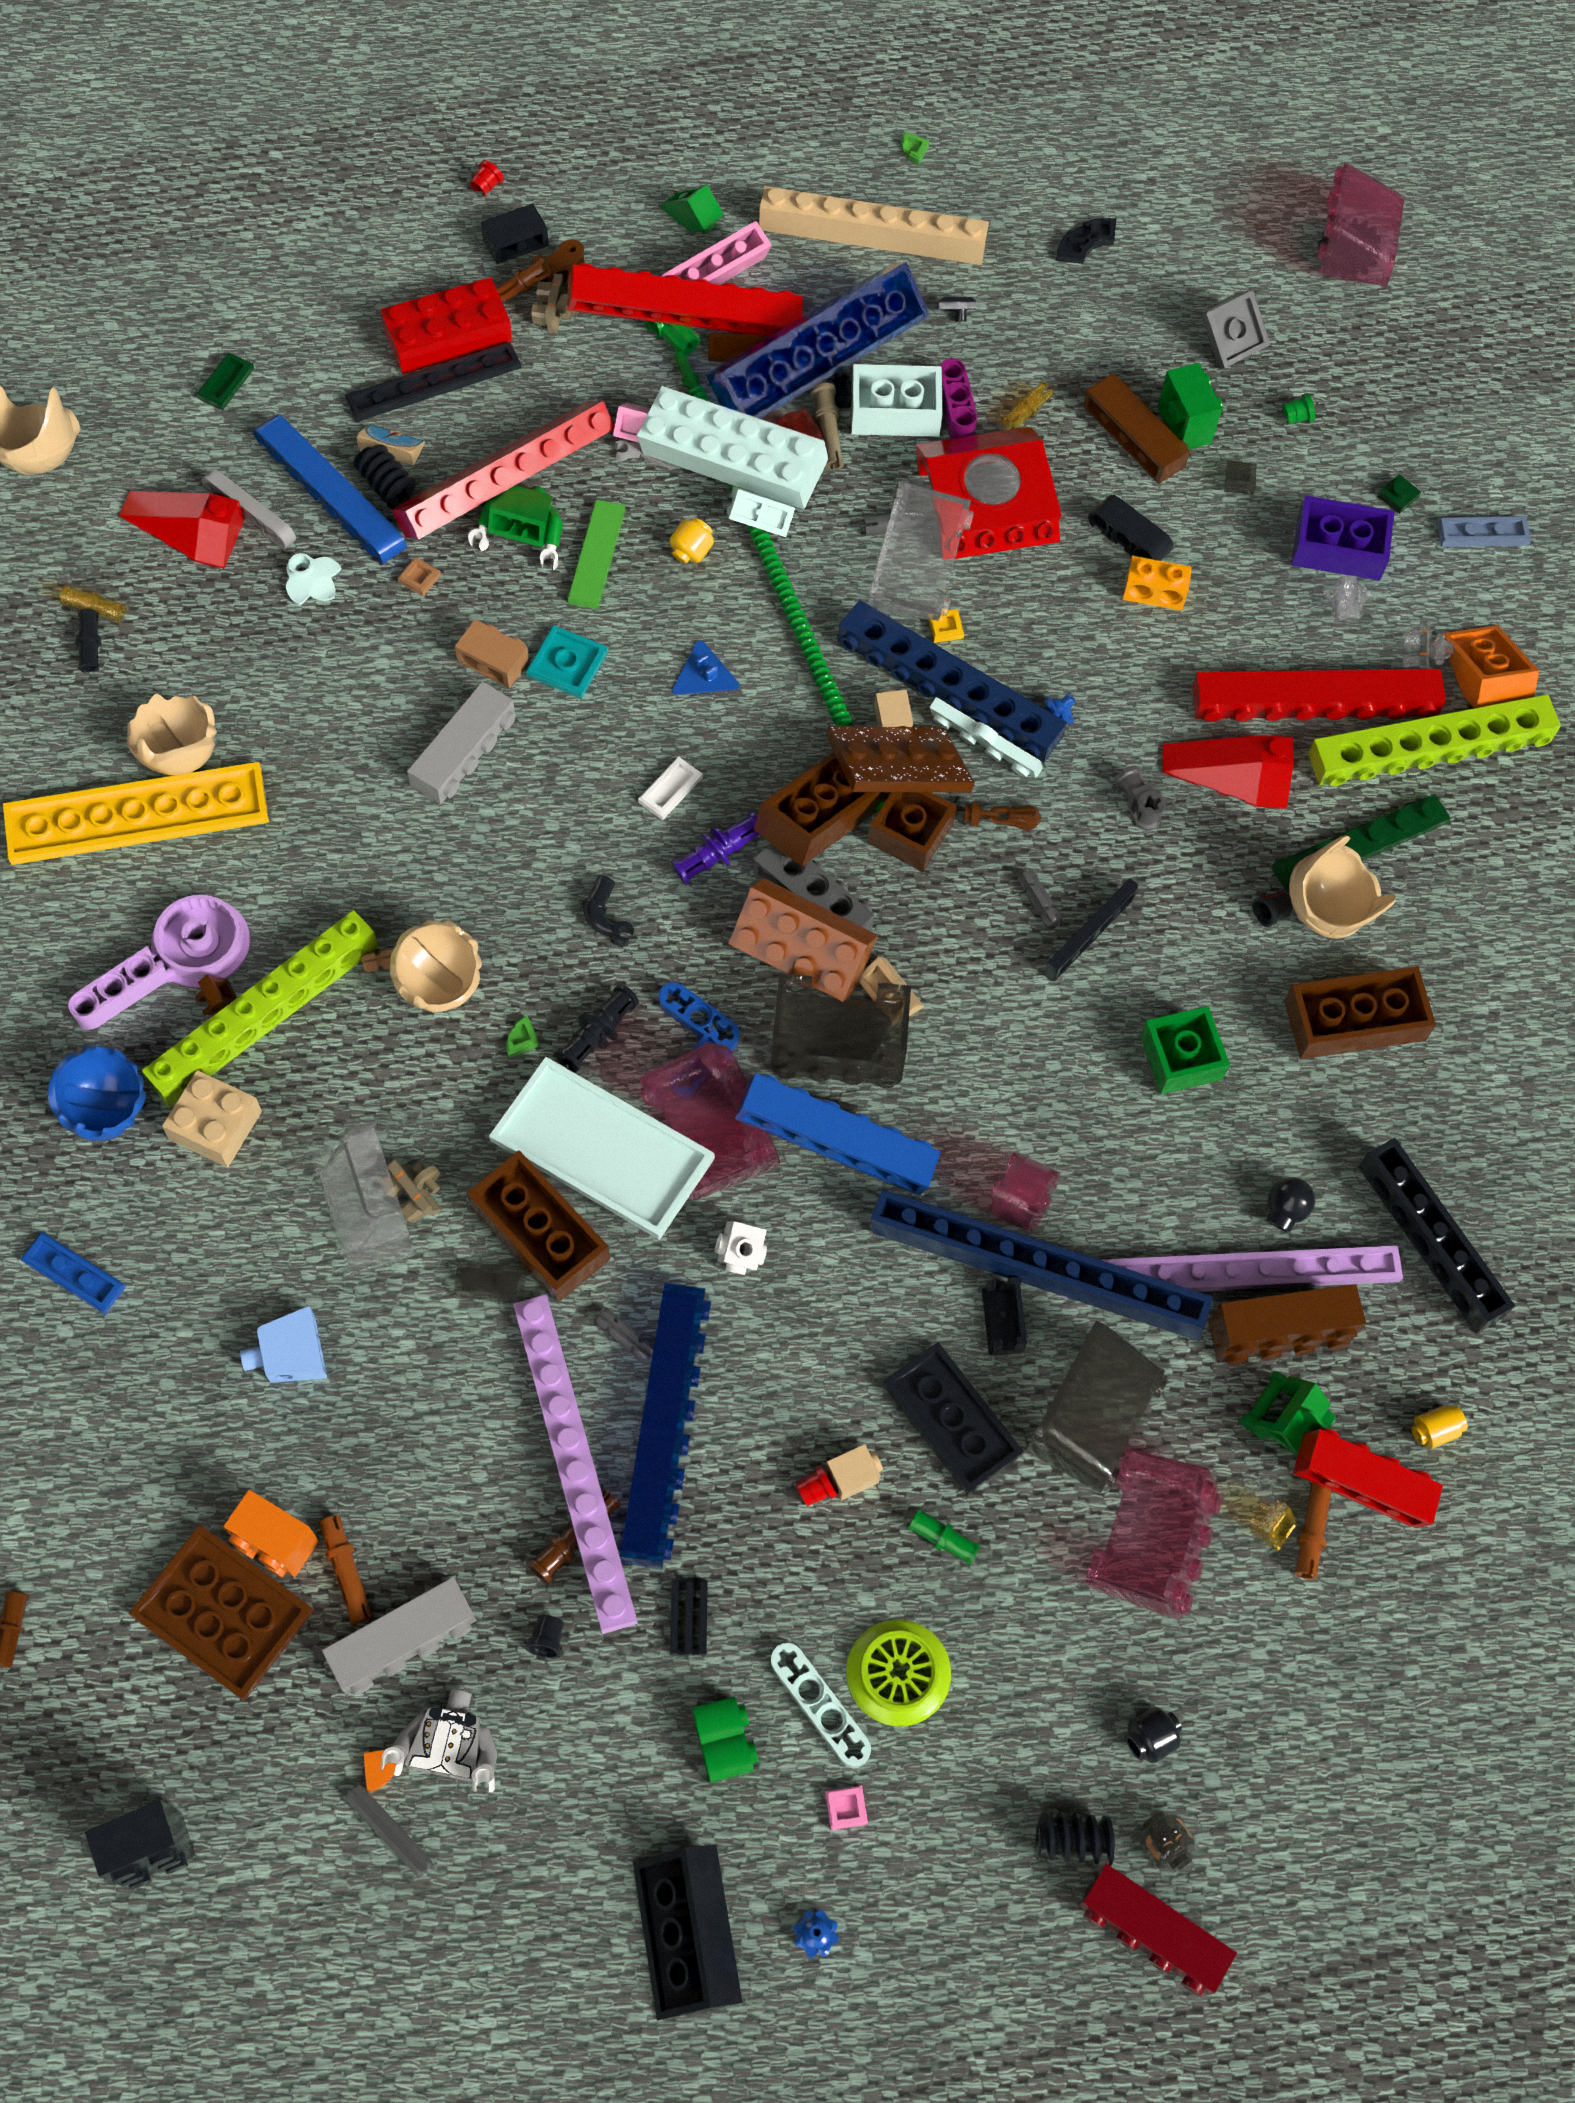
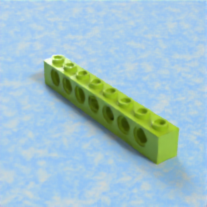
[1308,694,1561,786]
[141,910,379,1108]

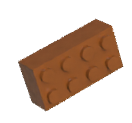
[728,878,879,1002]

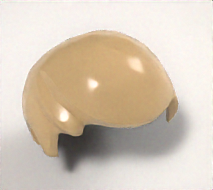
[127,694,217,776]
[390,919,482,1013]

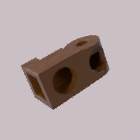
[531,239,585,285]

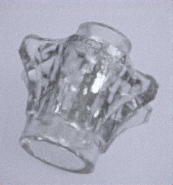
[1324,576,1372,622]

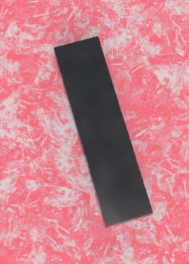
[1044,878,1138,982]

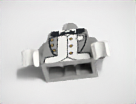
[380,1689,497,1792]

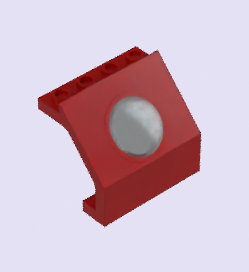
[916,427,1062,561]

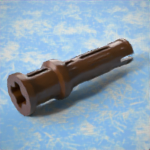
[526,1489,621,1585]

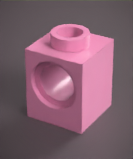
[613,402,651,442]

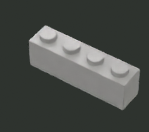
[407,681,516,805]
[322,1577,476,1695]

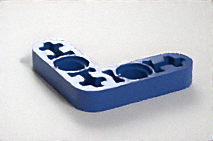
[659,982,740,1100]

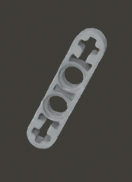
[201,469,296,550]

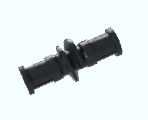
[555,984,639,1073]

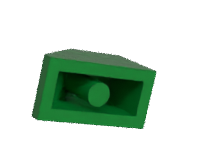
[659,184,724,234]

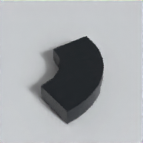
[1055,218,1117,264]

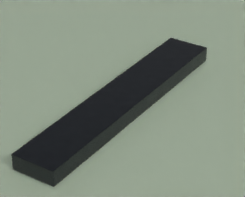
[345,342,521,422]

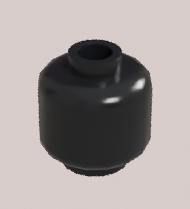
[1125,1707,1182,1764]

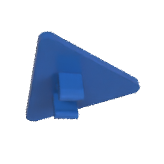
[672,640,740,695]

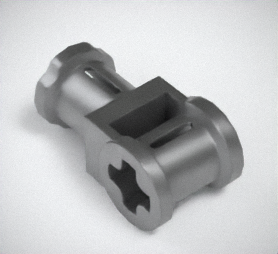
[1114,766,1166,831]

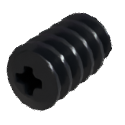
[353,444,416,509]
[1035,1810,1115,1866]

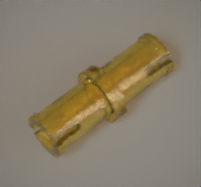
[1001,381,1054,430]
[59,585,126,623]

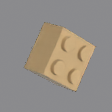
[162,1070,262,1168]

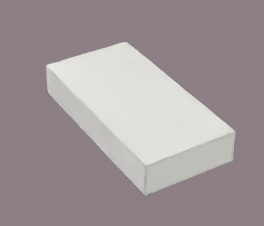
[638,756,703,820]

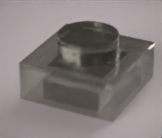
[1224,460,1257,495]

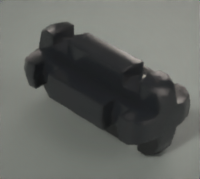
[834,373,852,408]

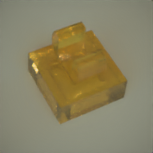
[1249,1500,1297,1551]

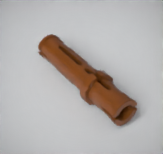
[1294,1482,1332,1580]
[318,1515,374,1626]

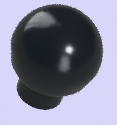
[1266,1177,1316,1233]

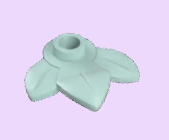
[286,553,341,605]

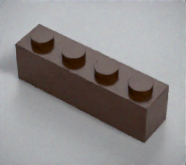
[1083,373,1190,484]

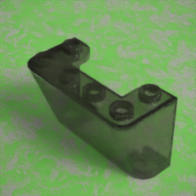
[771,973,911,1088]

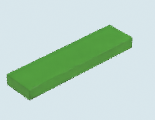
[568,500,626,609]

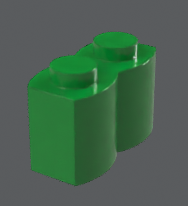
[692,1696,759,1784]

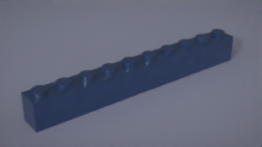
[871,1189,1213,1341]

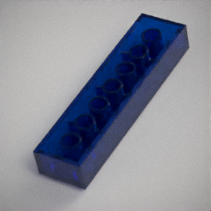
[706,262,930,419]

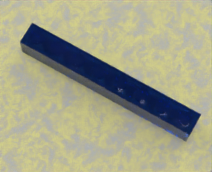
[620,1283,711,1570]

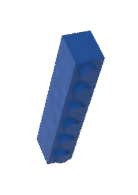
[735,1073,941,1196]

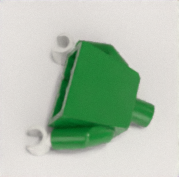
[468,485,563,570]

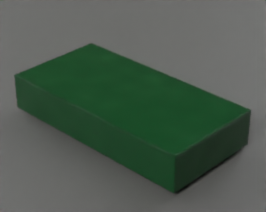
[196,352,254,411]

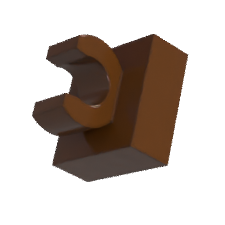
[195,974,237,1016]

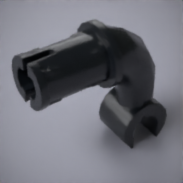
[582,875,634,947]

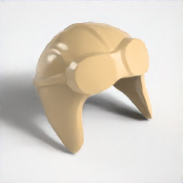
[0,385,80,475]
[1289,835,1396,939]

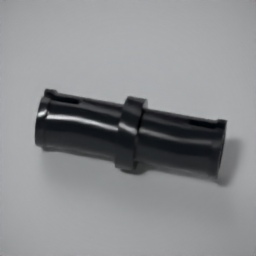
[76,609,101,672]

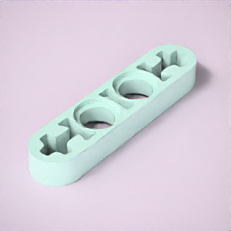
[771,1643,871,1768]

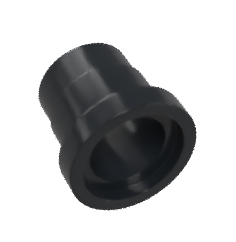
[1252,891,1293,927]
[525,1615,564,1659]

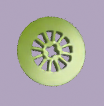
[846,1619,951,1726]

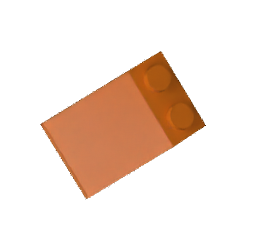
[1441,625,1539,708]

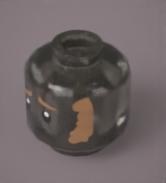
[1139,1811,1195,1872]

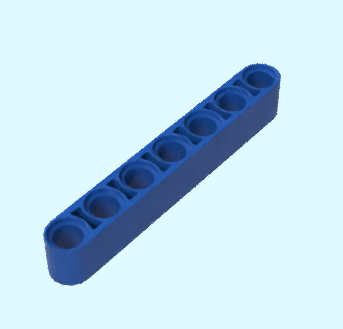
[253,414,407,565]

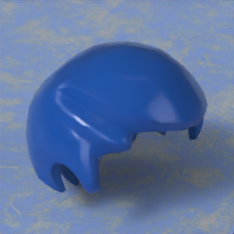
[48,1045,146,1141]

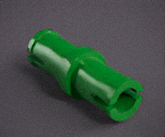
[907,1509,981,1565]

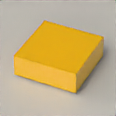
[927,609,964,643]

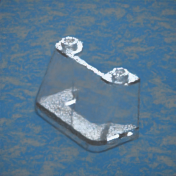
[867,481,974,621]

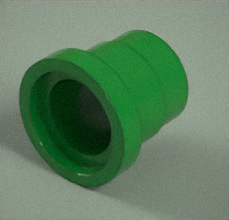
[1282,393,1315,425]

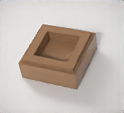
[398,557,441,596]

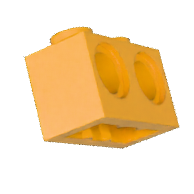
[1123,556,1192,611]

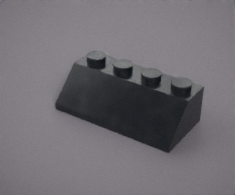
[633,1844,743,2021]

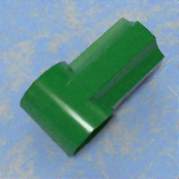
[644,321,700,356]

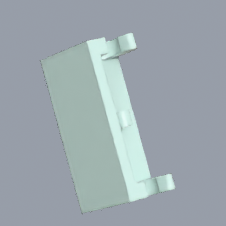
[727,486,795,537]

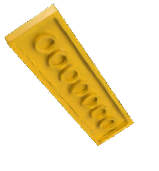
[3,762,269,865]

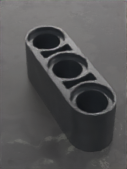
[1088,494,1174,561]

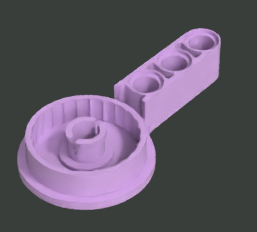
[68,895,250,1030]

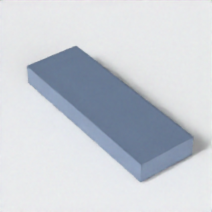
[1437,516,1531,547]

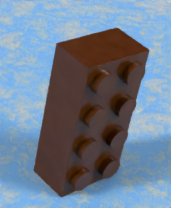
[753,752,886,867]
[1284,966,1436,1060]
[467,1150,610,1303]
[1208,1284,1366,1366]

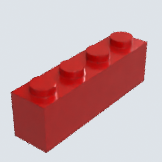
[1292,1428,1443,1528]

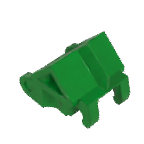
[1239,1371,1336,1455]

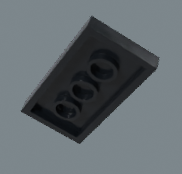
[882,1342,1024,1496]

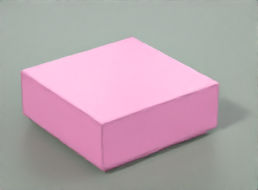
[825,1785,868,1830]

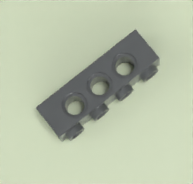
[753,844,874,931]

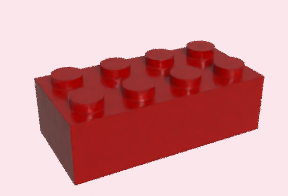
[380,277,513,375]

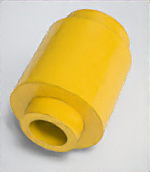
[1411,1405,1468,1450]

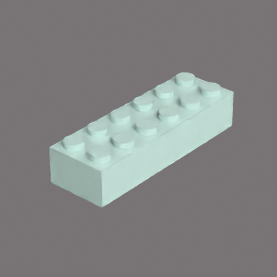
[637,386,828,510]

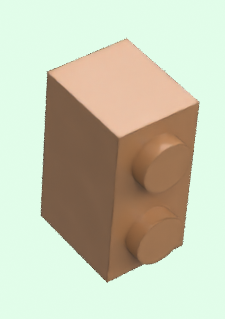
[455,619,529,689]

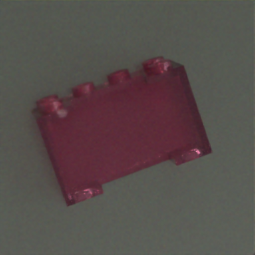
[1317,161,1405,287]
[1085,1448,1222,1621]

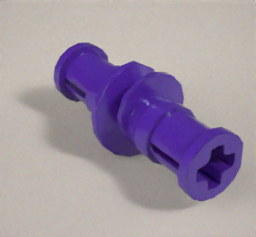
[671,811,762,885]

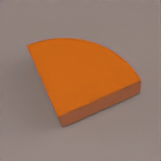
[363,1750,396,1793]

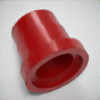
[469,159,504,197]
[795,1464,838,1507]

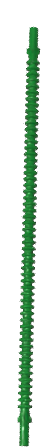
[674,351,885,814]

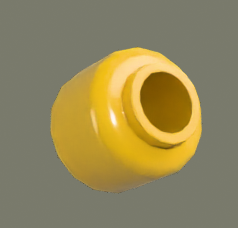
[669,517,714,564]

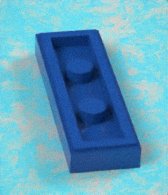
[20,1232,126,1315]

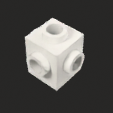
[715,1222,767,1275]

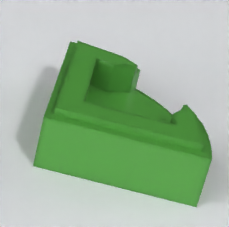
[902,132,930,165]
[506,1015,540,1058]

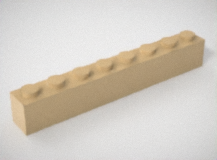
[759,186,989,265]

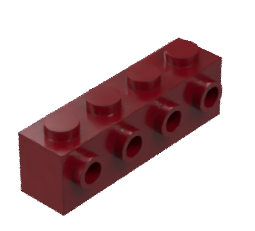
[1078,1863,1237,1997]

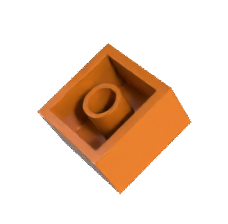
[223,1490,319,1579]

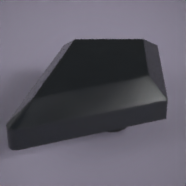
[937,297,977,322]

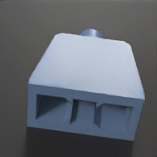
[240,1306,327,1383]

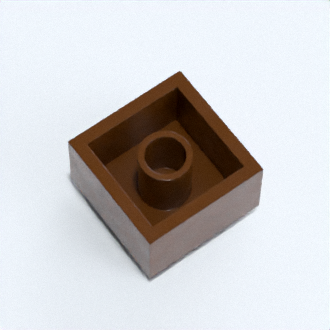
[868,792,957,872]

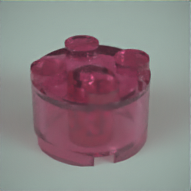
[989,1152,1060,1233]

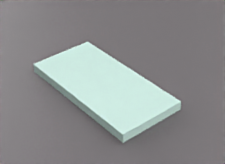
[489,1057,715,1240]

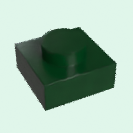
[1378,474,1421,514]

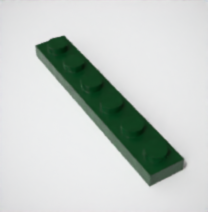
[1272,794,1451,893]

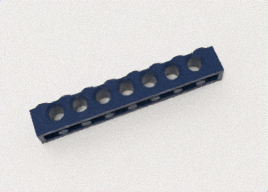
[838,599,1067,763]

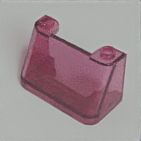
[639,1043,780,1200]

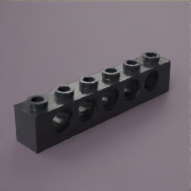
[1358,1138,1516,1334]

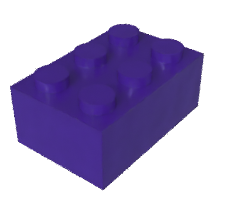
[1291,495,1395,581]

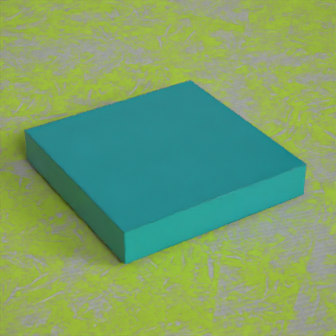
[526,625,608,699]

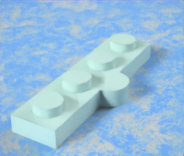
[929,697,1043,778]

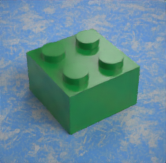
[1157,362,1223,450]
[1140,1006,1230,1095]

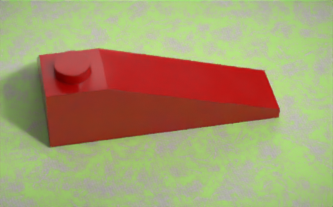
[119,491,245,569]
[1162,735,1293,809]

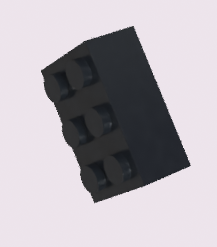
[85,1800,196,1890]

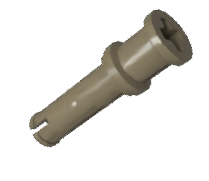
[810,383,844,470]

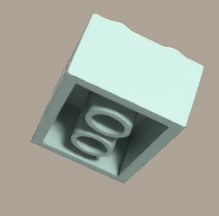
[851,364,942,437]

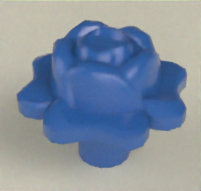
[1045,693,1076,725]
[793,1910,839,1958]

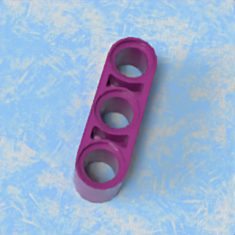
[940,358,977,439]

